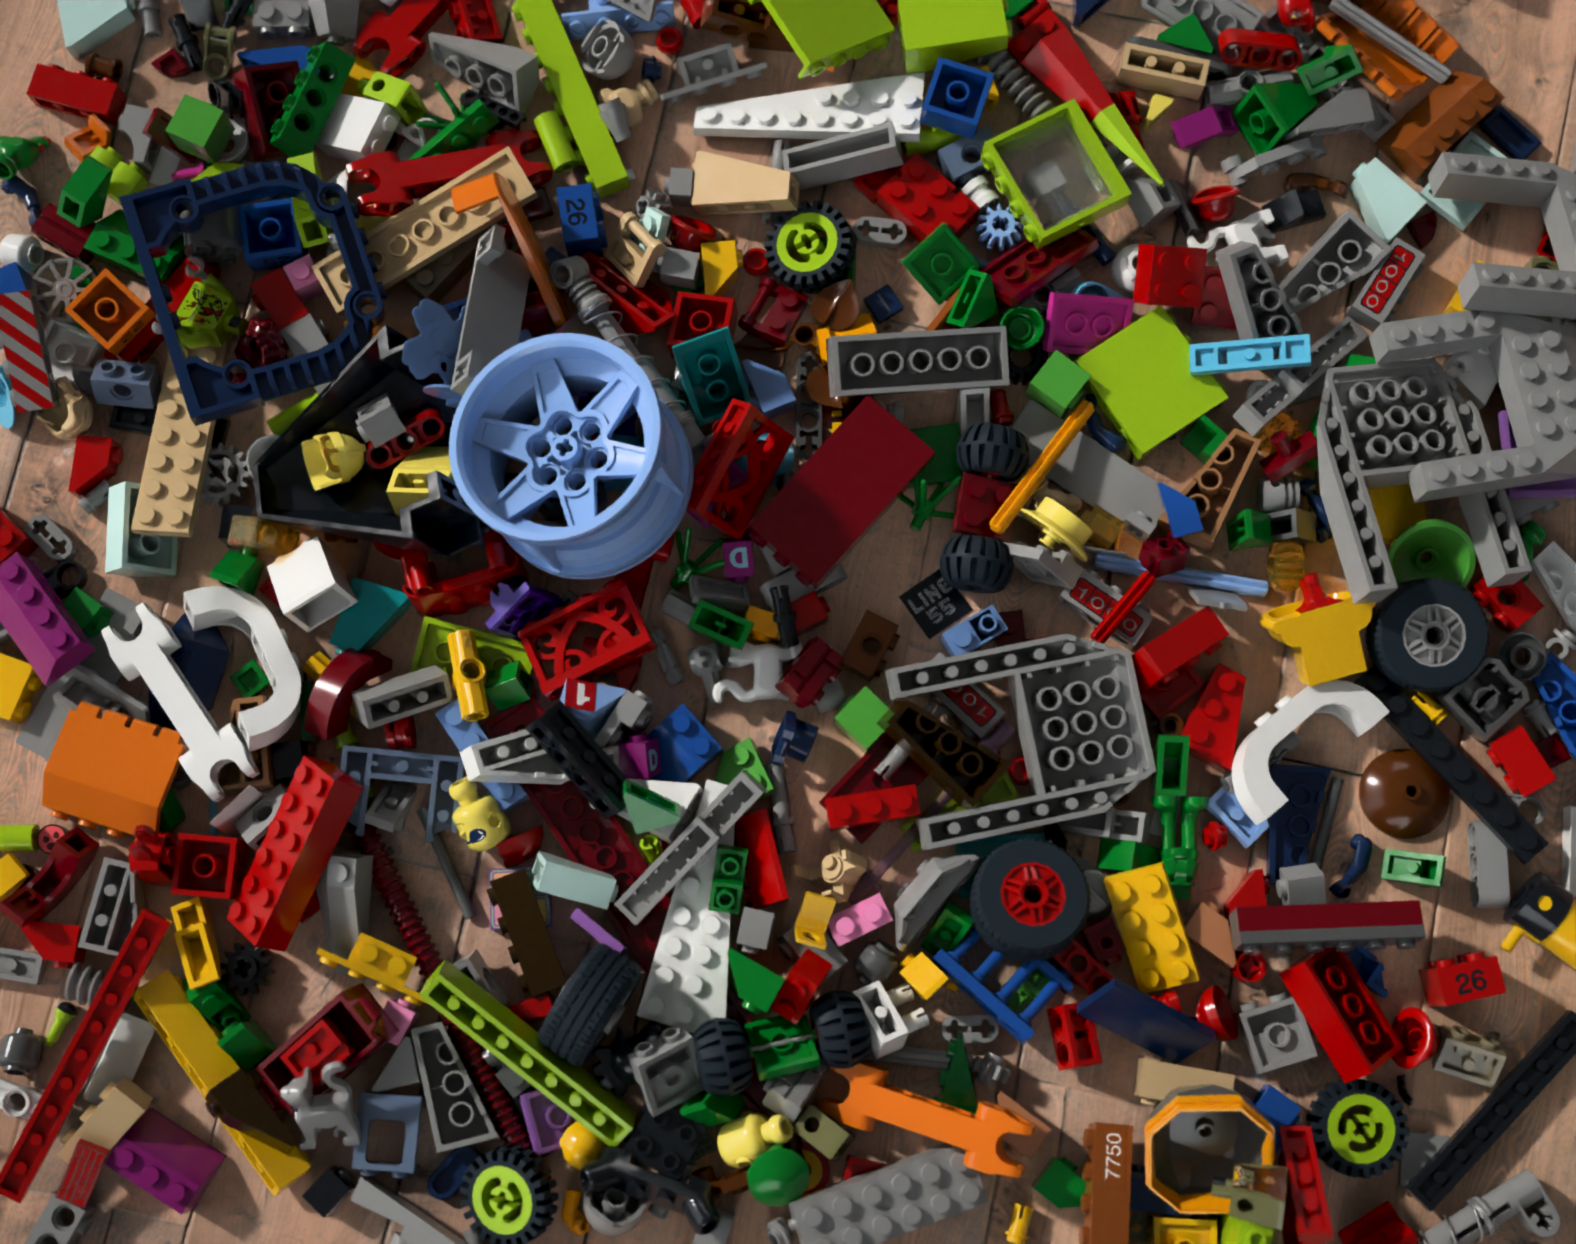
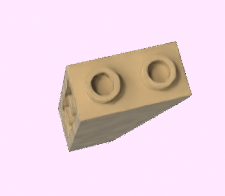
[690,151,800,216]

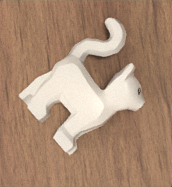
[1187,208,1289,267]
[712,641,802,703]

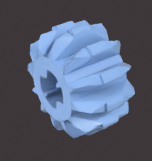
[975,203,1024,254]

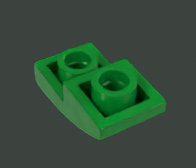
[708,844,748,914]

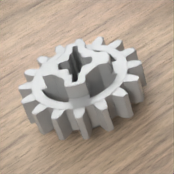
[200,443,254,507]

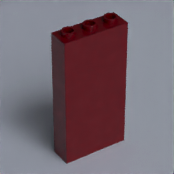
[749,395,935,589]

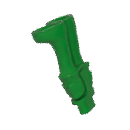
[1151,796,1209,900]

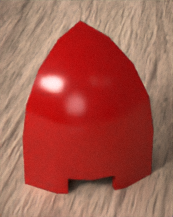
[496,824,544,868]

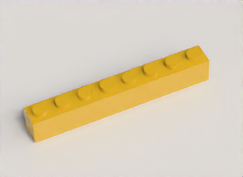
[133,969,311,1197]

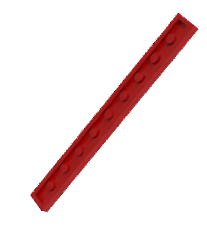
[0,908,173,1203]

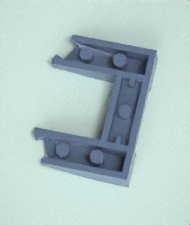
[340,745,464,843]

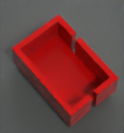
[876,153,980,243]

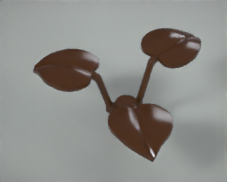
[734,279,860,409]

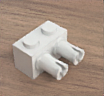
[852,981,930,1060]

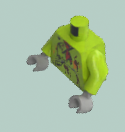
[151,257,248,349]

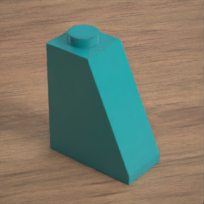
[329,577,412,654]

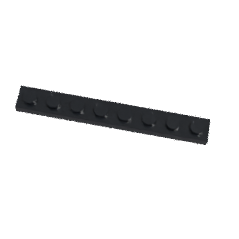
[1354,665,1549,865]
[1404,1010,1576,1212]

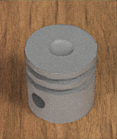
[1257,478,1300,513]

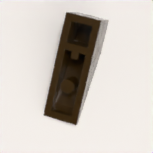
[205,1068,297,1154]

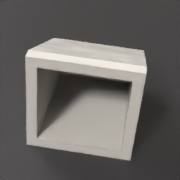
[267,536,358,633]

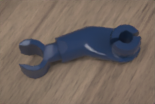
[1,175,43,227]
[1078,394,1127,452]
[1299,478,1333,543]
[1329,833,1373,899]

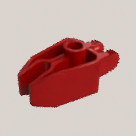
[128,824,177,887]

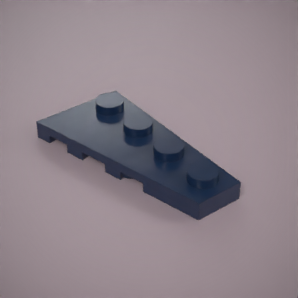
[1266,764,1332,886]

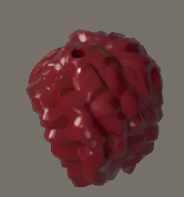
[232,317,288,383]

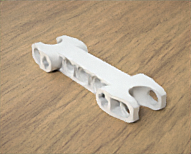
[101,602,260,802]

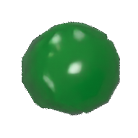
[1000,306,1045,350]

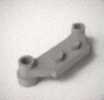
[1220,136,1328,188]

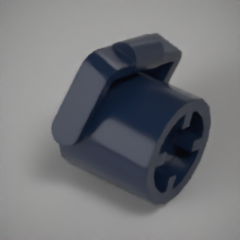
[771,711,819,767]

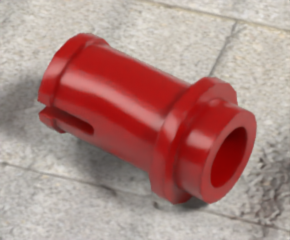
[1015,0,1052,30]
[990,389,1014,426]

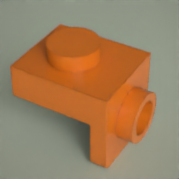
[64,113,112,163]

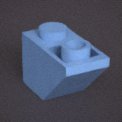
[742,359,796,419]
[940,604,1008,657]

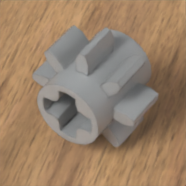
[636,190,672,219]
[971,1051,1011,1089]

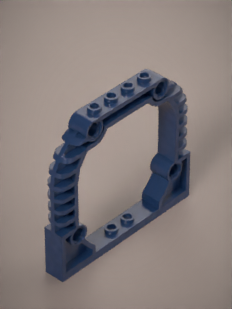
[119,161,387,426]

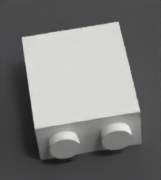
[315,93,401,162]

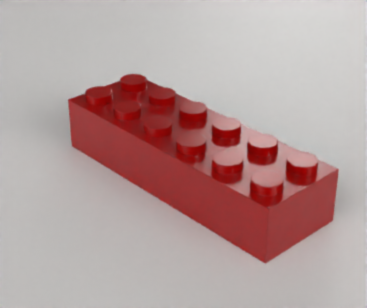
[226,755,363,952]

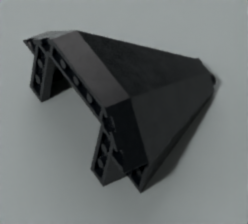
[252,324,491,556]

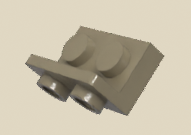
[1432,1025,1507,1089]

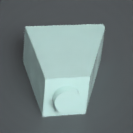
[57,0,138,60]
[1349,157,1427,244]
[529,850,618,910]

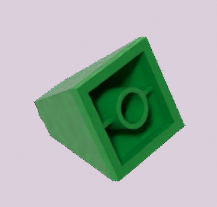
[1232,83,1319,155]

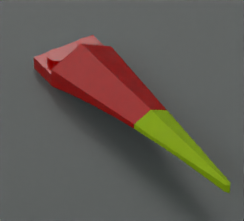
[1007,8,1164,186]

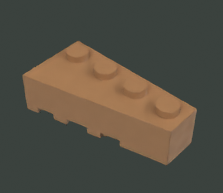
[1156,428,1262,552]

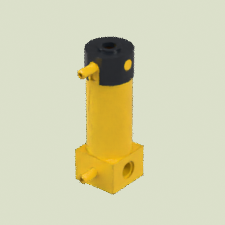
[1501,872,1576,970]

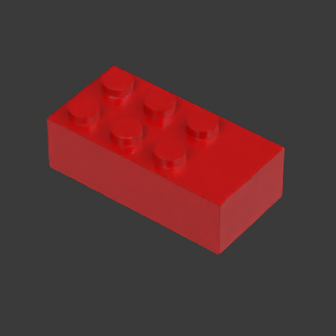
[1279,947,1404,1084]

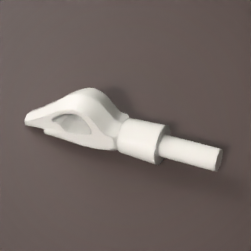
[394,121,426,148]

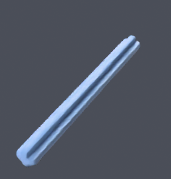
[1093,552,1269,598]

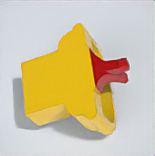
[1259,573,1376,686]

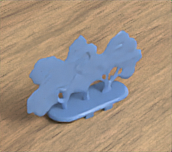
[402,299,533,408]

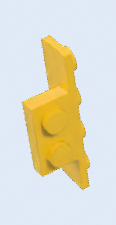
[316,932,429,1006]

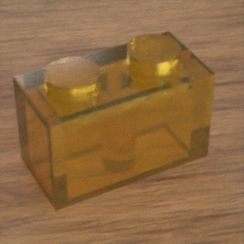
[227,515,300,558]

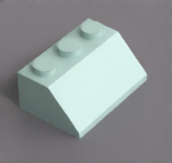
[105,481,178,577]

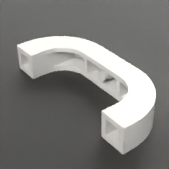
[183,586,301,752]
[1232,680,1390,826]

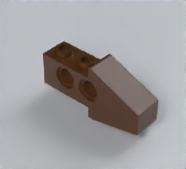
[700,0,795,52]

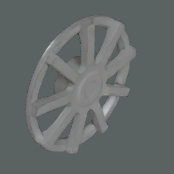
[31,257,96,323]

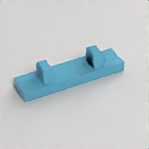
[1189,334,1312,376]

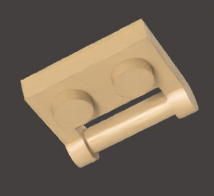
[604,212,666,288]

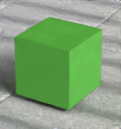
[165,94,235,164]
[1025,350,1091,419]
[834,686,889,754]

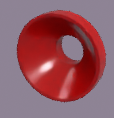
[1196,985,1238,1042]

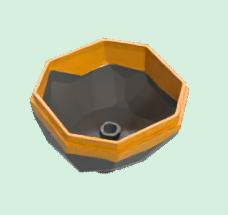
[1144,1084,1275,1214]

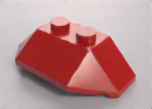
[581,251,674,336]

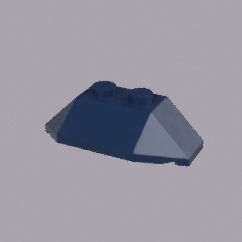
[149,612,230,731]

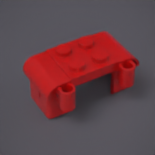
[400,529,529,618]

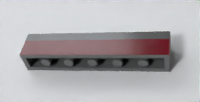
[1229,900,1426,955]

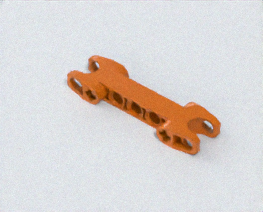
[818,1061,1037,1178]

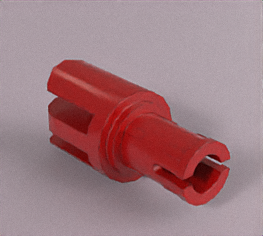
[1109,90,1145,150]

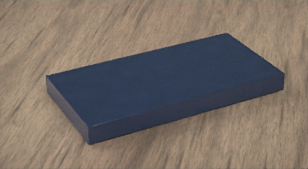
[1076,978,1215,1064]

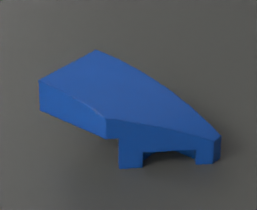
[1157,482,1203,538]
[1346,946,1388,999]

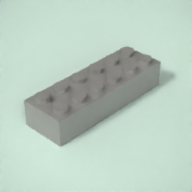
[826,326,1010,398]
[788,1143,989,1244]

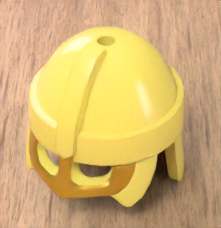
[301,431,367,491]

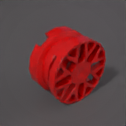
[384,715,417,751]

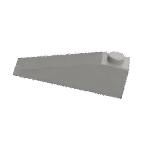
[428,32,540,114]
[1278,210,1392,313]
[316,851,373,976]

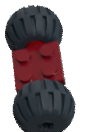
[940,423,1030,594]

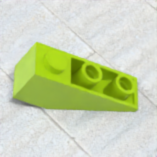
[287,152,334,248]

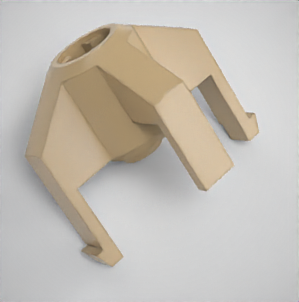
[791,839,867,903]

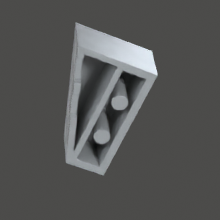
[77,857,145,956]

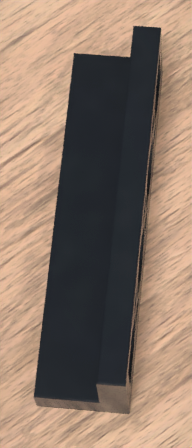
[525,700,629,820]

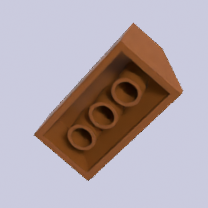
[1375,70,1505,183]

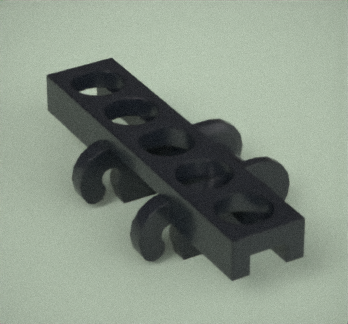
[459,89,528,135]

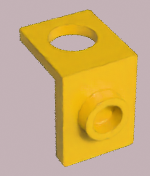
[794,891,836,950]

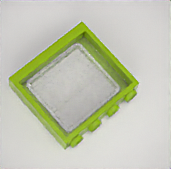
[981,98,1132,250]

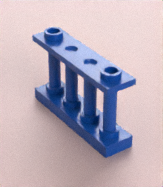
[931,925,1075,1045]

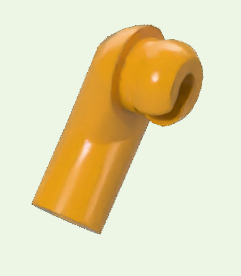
[561,1189,590,1235]

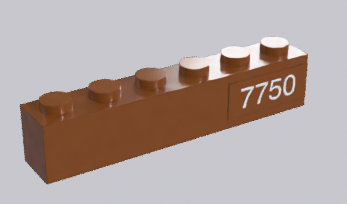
[1079,1122,1133,1244]

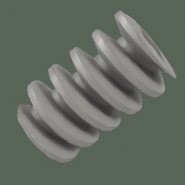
[64,962,136,1012]

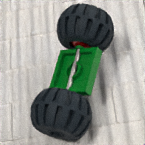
[693,991,871,1097]

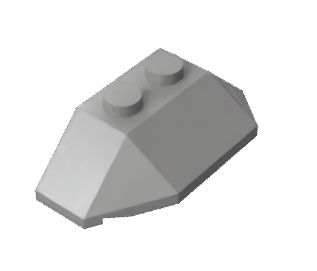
[894,854,985,952]

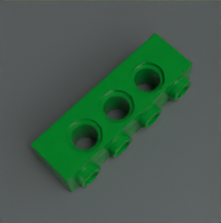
[269,41,356,157]

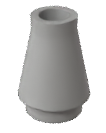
[598,97,632,143]

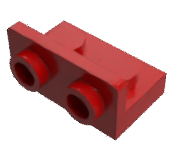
[448,0,503,44]
[1337,1201,1419,1244]

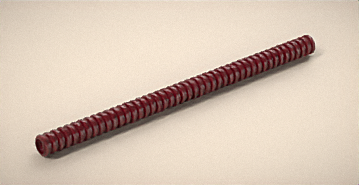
[346,809,552,1181]

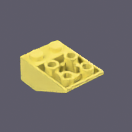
[386,446,454,515]

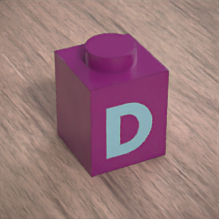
[722,537,755,582]
[618,733,662,779]

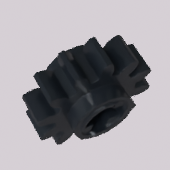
[220,941,275,996]

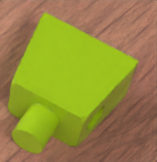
[357,71,428,127]

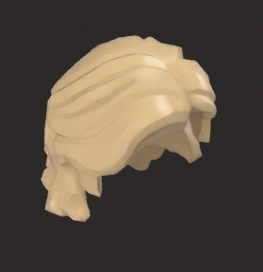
[35,376,93,441]

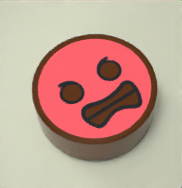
[37,824,68,854]

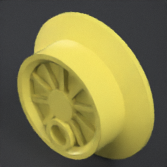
[1020,497,1093,562]

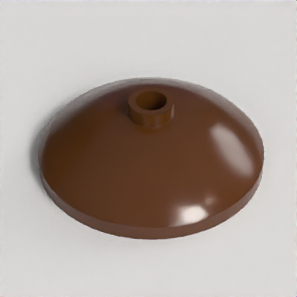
[1359,749,1450,839]

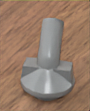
[766,1217,796,1244]

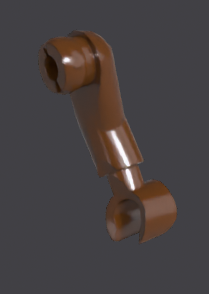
[1283,173,1349,199]

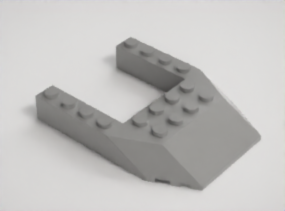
[1428,152,1576,319]
[1369,310,1576,503]
[1316,358,1532,605]
[885,633,1156,850]

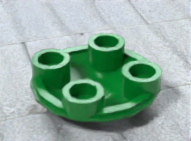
[746,1144,810,1207]

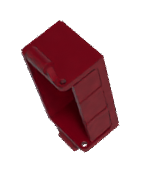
[256,982,400,1116]

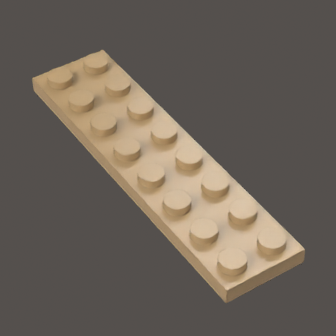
[311,146,539,317]
[131,333,234,537]

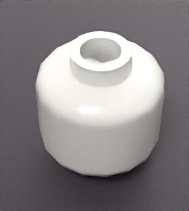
[0,233,45,273]

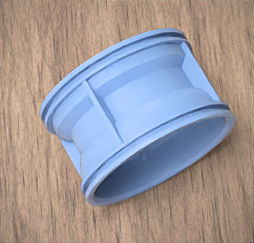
[449,333,694,580]

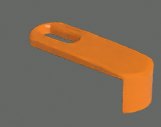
[451,172,570,329]

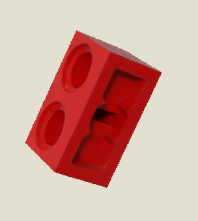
[1047,1002,1103,1071]

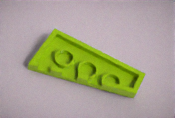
[409,616,540,675]

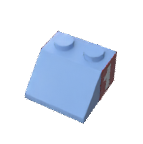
[559,678,626,739]

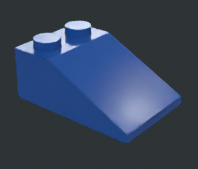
[619,703,723,783]

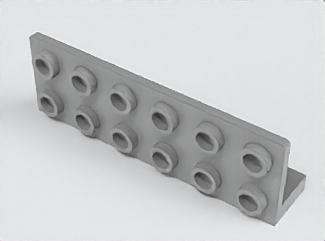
[450,224,531,395]
[1012,400,1165,542]
[16,588,159,762]

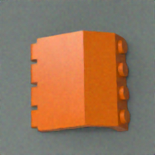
[1315,0,1462,101]
[42,701,186,842]

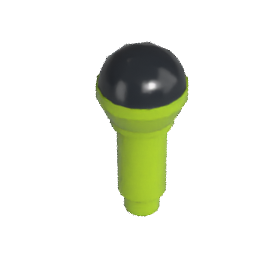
[45,1002,77,1047]

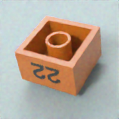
[64,268,156,356]

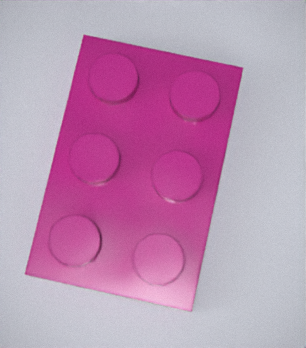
[1042,292,1134,354]

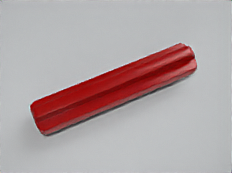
[1090,571,1156,644]

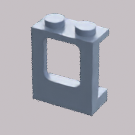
[352,1091,426,1178]

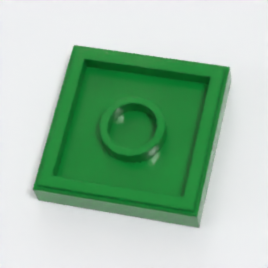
[900,222,982,305]

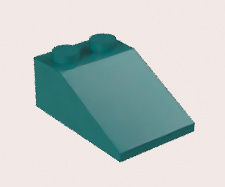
[672,326,753,427]

